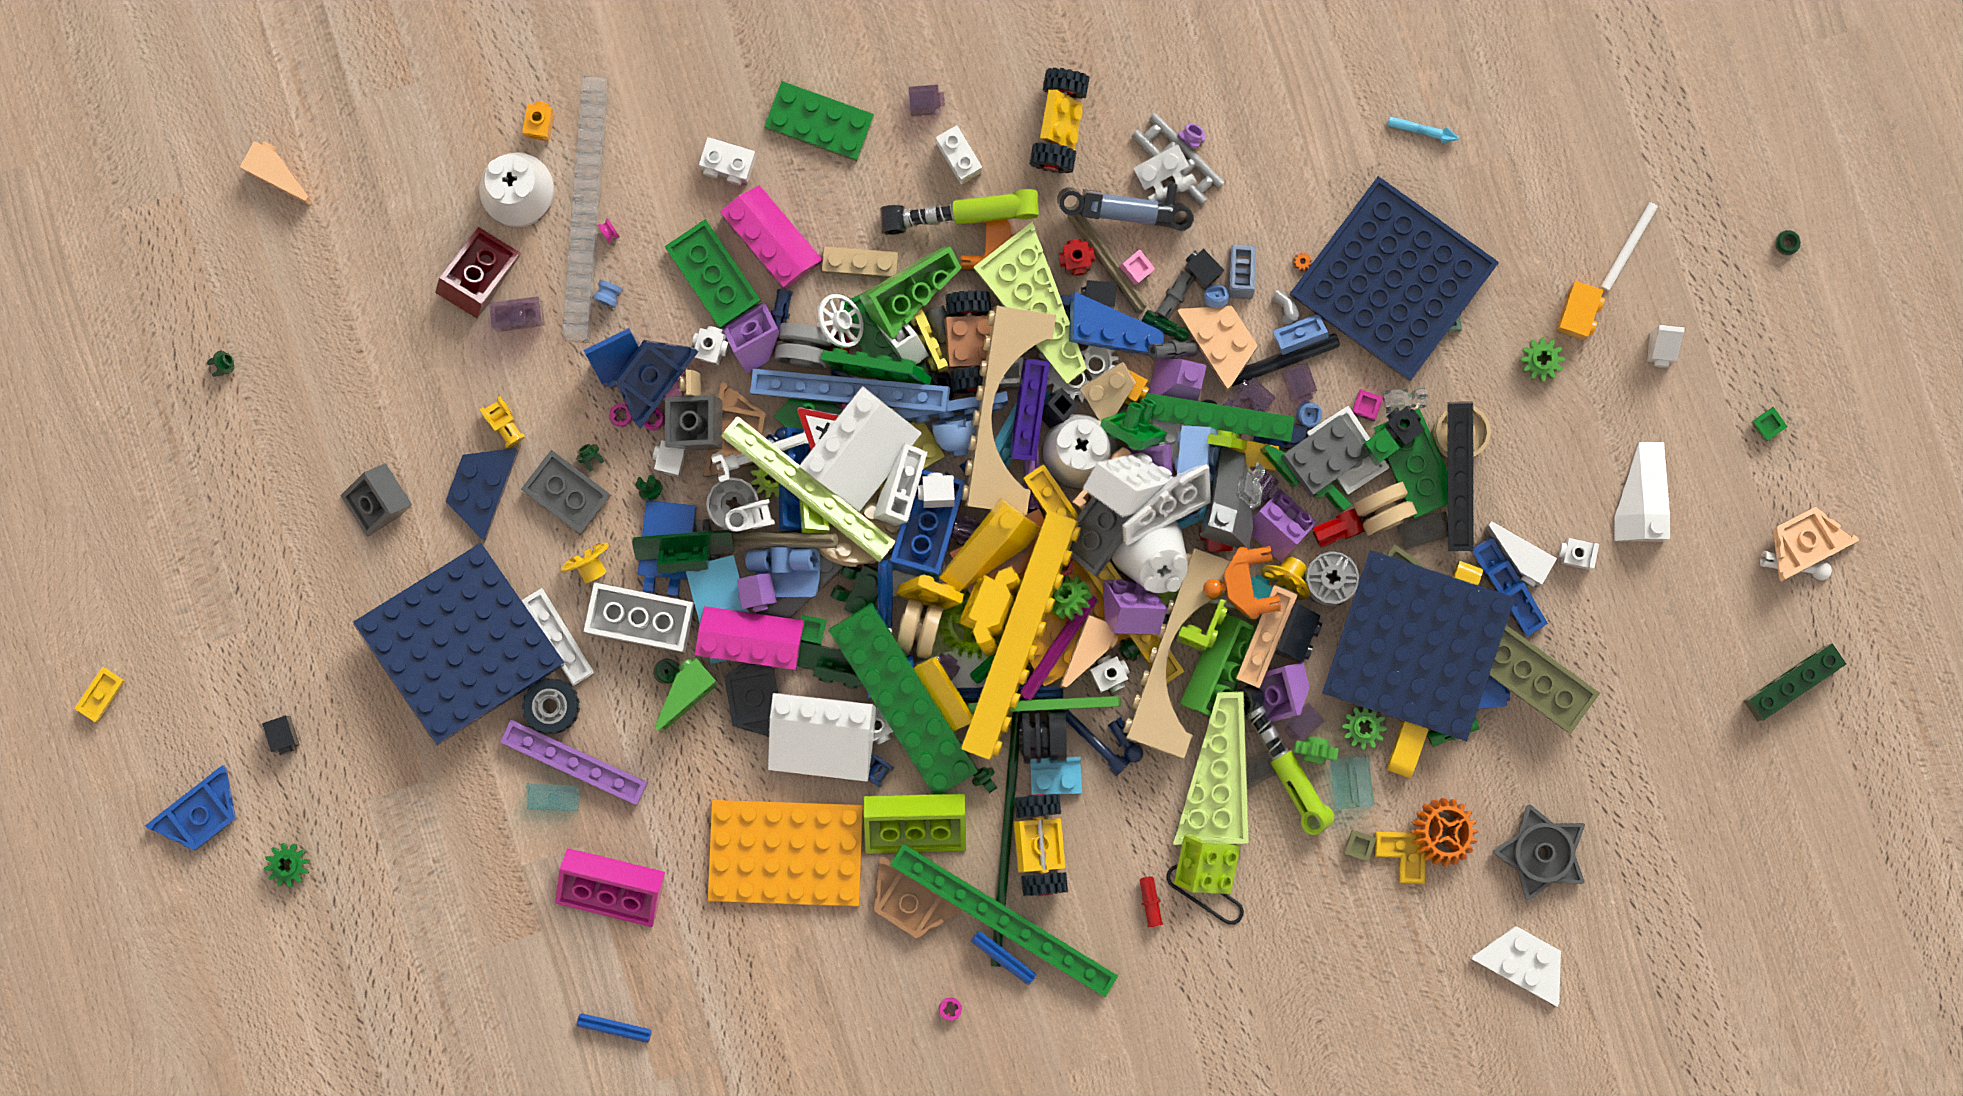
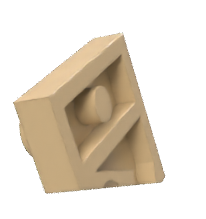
[1080,362,1136,422]

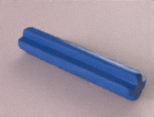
[878,560,893,628]
[971,931,1036,984]
[577,1013,651,1043]

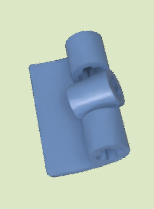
[745,547,821,597]

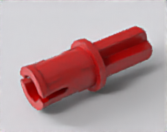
[1139,876,1163,928]

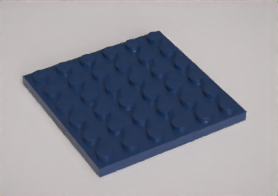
[1290,176,1499,382]
[353,543,565,746]
[1322,550,1515,742]

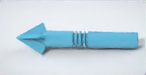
[1388,116,1460,144]

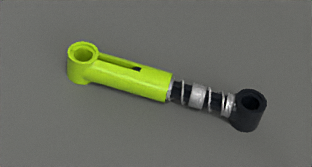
[880,189,1039,235]
[1236,684,1334,835]

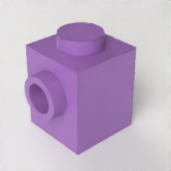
[737,573,777,612]

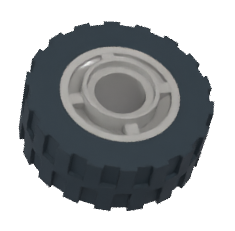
[522,679,580,734]

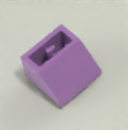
[1252,489,1317,562]
[1103,579,1167,634]

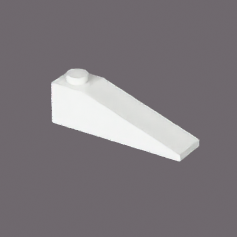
[1614,442,1670,542]
[1123,464,1211,546]

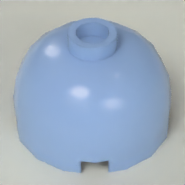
[931,415,976,456]

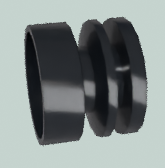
[1019,710,1067,764]

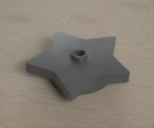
[1493,805,1585,900]

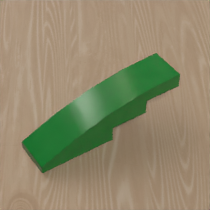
[1260,445,1351,512]

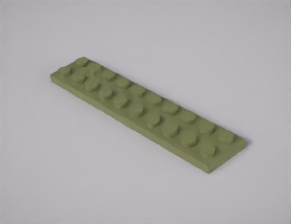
[1387,544,1600,734]

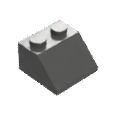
[665,395,722,450]
[340,463,412,537]

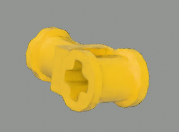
[480,396,526,449]

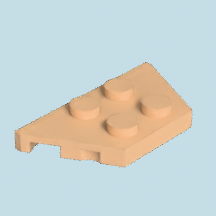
[1177,306,1258,392]
[1773,507,1859,582]

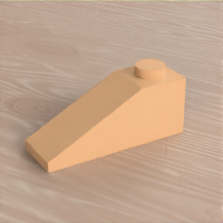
[240,141,312,205]
[1059,615,1119,689]

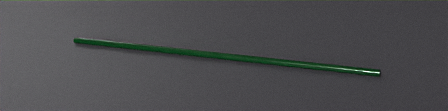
[991,512,1031,967]

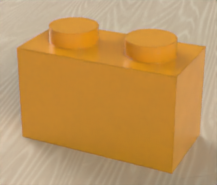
[1556,281,1605,340]

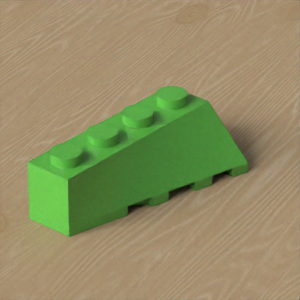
[859,246,962,339]
[1180,614,1256,718]

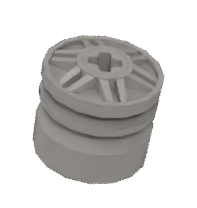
[706,478,759,530]
[1303,551,1359,607]

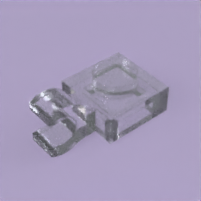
[1383,387,1428,415]
[1237,462,1265,509]

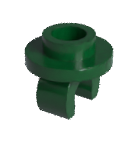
[207,350,234,377]
[576,444,604,471]
[635,475,663,501]
[972,767,997,794]

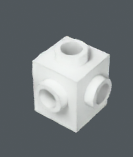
[692,326,729,366]
[1089,655,1130,693]

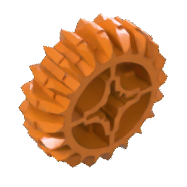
[1410,798,1479,866]

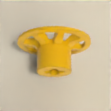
[560,542,609,583]
[1261,556,1310,600]

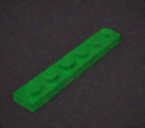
[1146,393,1295,442]

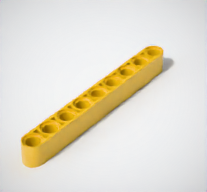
[1386,561,1483,779]

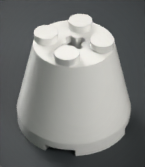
[479,153,554,227]
[1043,414,1117,489]
[1111,521,1188,593]

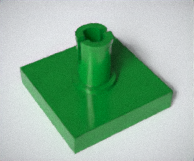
[774,398,842,430]

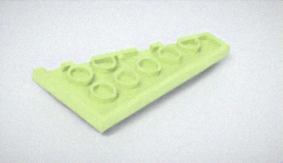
[973,222,1087,385]
[1173,692,1249,845]

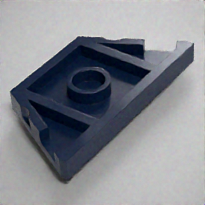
[614,340,699,428]
[446,448,519,540]

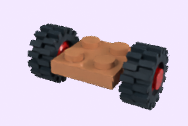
[945,290,991,394]

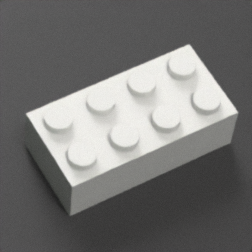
[1083,452,1173,516]
[584,583,695,653]

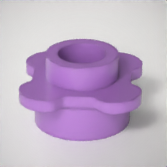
[1178,123,1206,148]

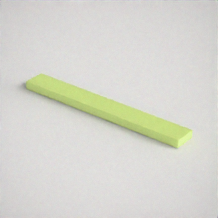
[721,417,895,562]

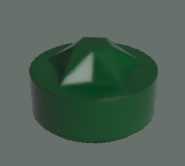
[653,658,680,684]

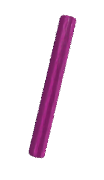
[1019,594,1098,700]

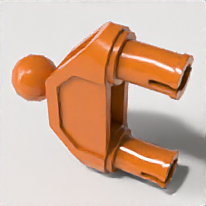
[960,219,1020,271]
[1203,546,1281,619]

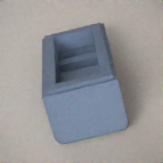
[1229,245,1256,299]

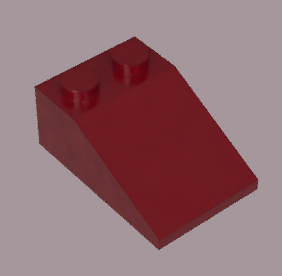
[435,227,520,319]

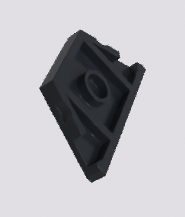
[724,663,779,737]

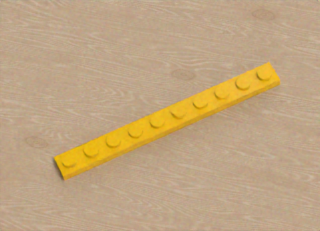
[1022,464,1184,684]

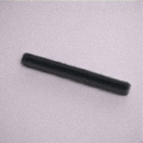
[1232,334,1340,386]

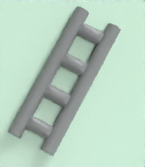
[1131,112,1225,206]

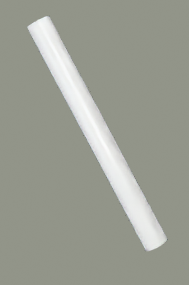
[1601,202,1658,292]

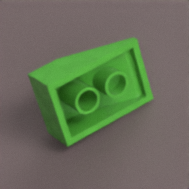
[655,658,719,733]

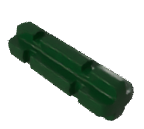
[1142,310,1189,342]

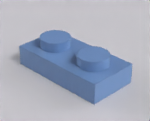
[1273,314,1329,355]

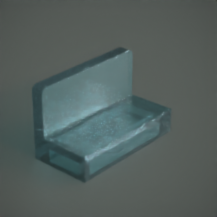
[1330,756,1374,810]
[526,783,580,812]

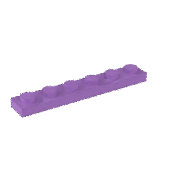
[500,720,648,805]

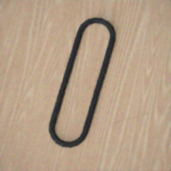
[1167,865,1244,924]

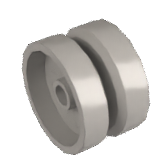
[775,323,832,369]

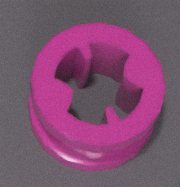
[597,218,620,244]
[609,403,632,427]
[644,408,665,431]
[939,997,962,1021]

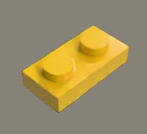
[74,666,125,723]

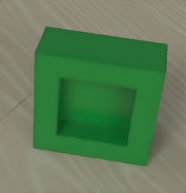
[1751,407,1788,442]
[801,614,827,645]

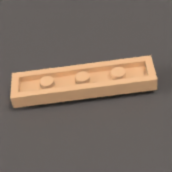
[1236,585,1298,688]

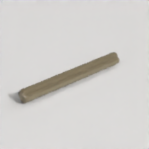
[1068,213,1147,313]
[732,531,838,549]

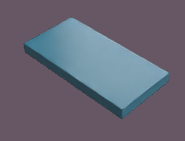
[686,555,749,664]

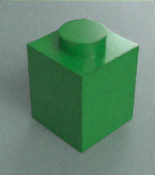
[1363,428,1400,466]

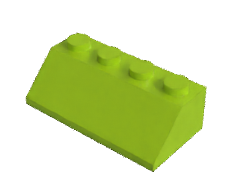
[864,794,966,854]

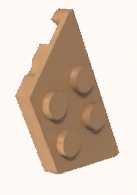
[703,382,766,477]
[874,856,962,939]

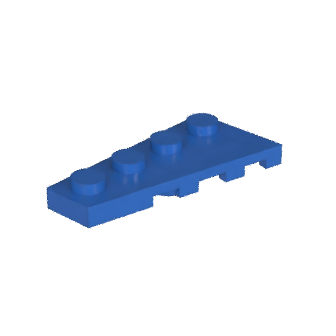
[1069,292,1164,356]

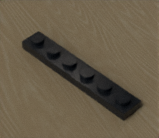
[1447,401,1474,551]

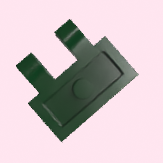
[830,564,878,614]

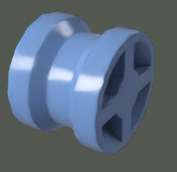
[593,280,623,308]

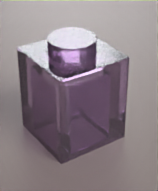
[909,84,945,117]
[1282,362,1317,403]
[1284,702,1325,741]

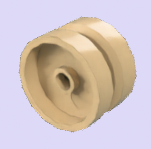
[1431,406,1491,460]
[1353,482,1418,536]
[897,598,944,660]

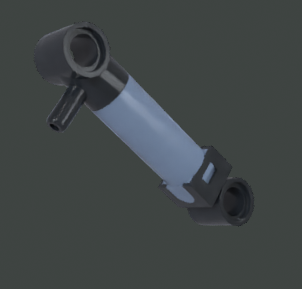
[1057,183,1194,231]

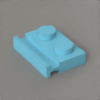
[1030,757,1082,795]

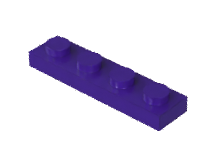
[1009,358,1050,461]

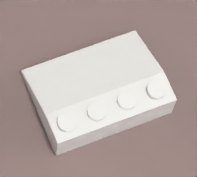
[800,386,922,512]
[768,693,877,782]

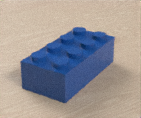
[890,469,966,582]

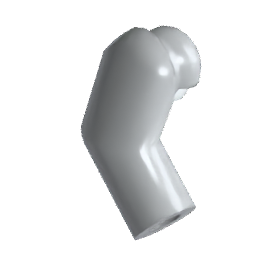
[1272,289,1299,325]

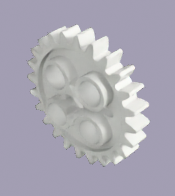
[1038,345,1119,403]

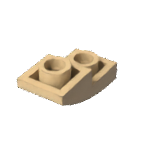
[679,370,701,396]

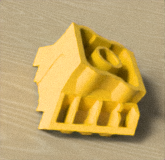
[959,567,1022,657]

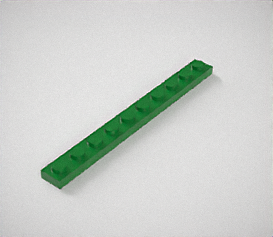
[890,844,1118,997]

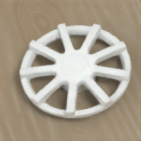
[817,294,864,349]

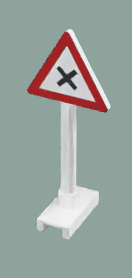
[712,407,839,482]

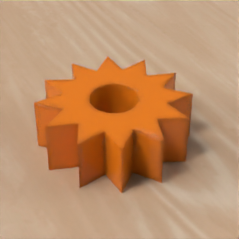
[1293,252,1313,271]

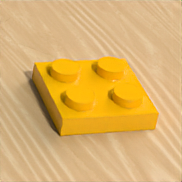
[896,575,964,610]

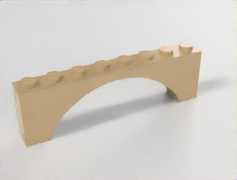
[961,306,1056,515]
[1123,548,1251,759]

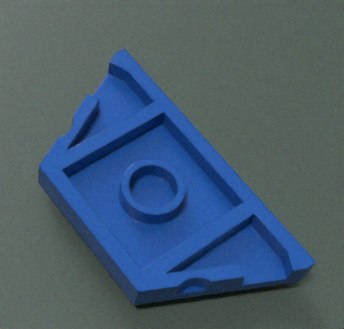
[145,765,236,851]

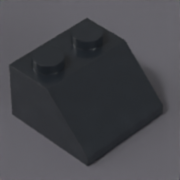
[1274,602,1323,663]

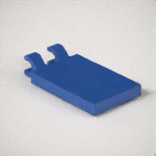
[638,500,697,597]

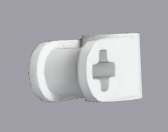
[725,499,775,532]

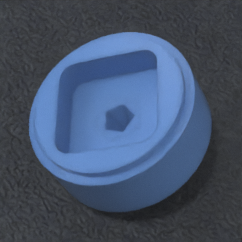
[1204,285,1229,308]
[1296,401,1322,427]

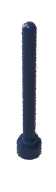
[1041,685,1130,777]

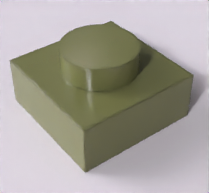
[1344,830,1376,862]

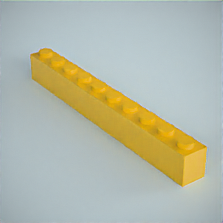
[961,510,1081,760]

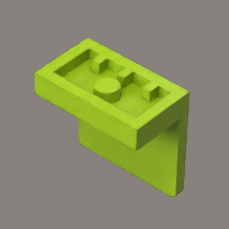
[1176,599,1228,652]
[1174,835,1241,894]

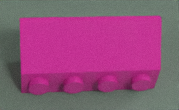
[720,185,823,290]
[695,606,804,670]
[555,848,665,927]

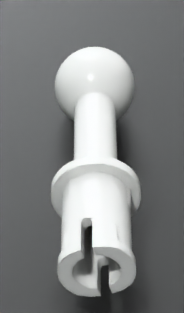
[1760,551,1832,580]

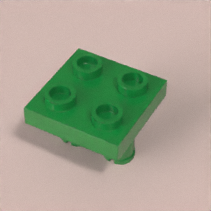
[1100,398,1167,450]

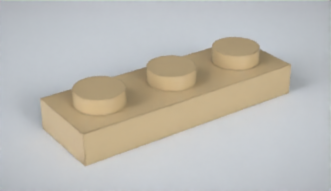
[822,246,898,278]

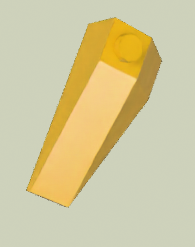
[939,498,1041,592]

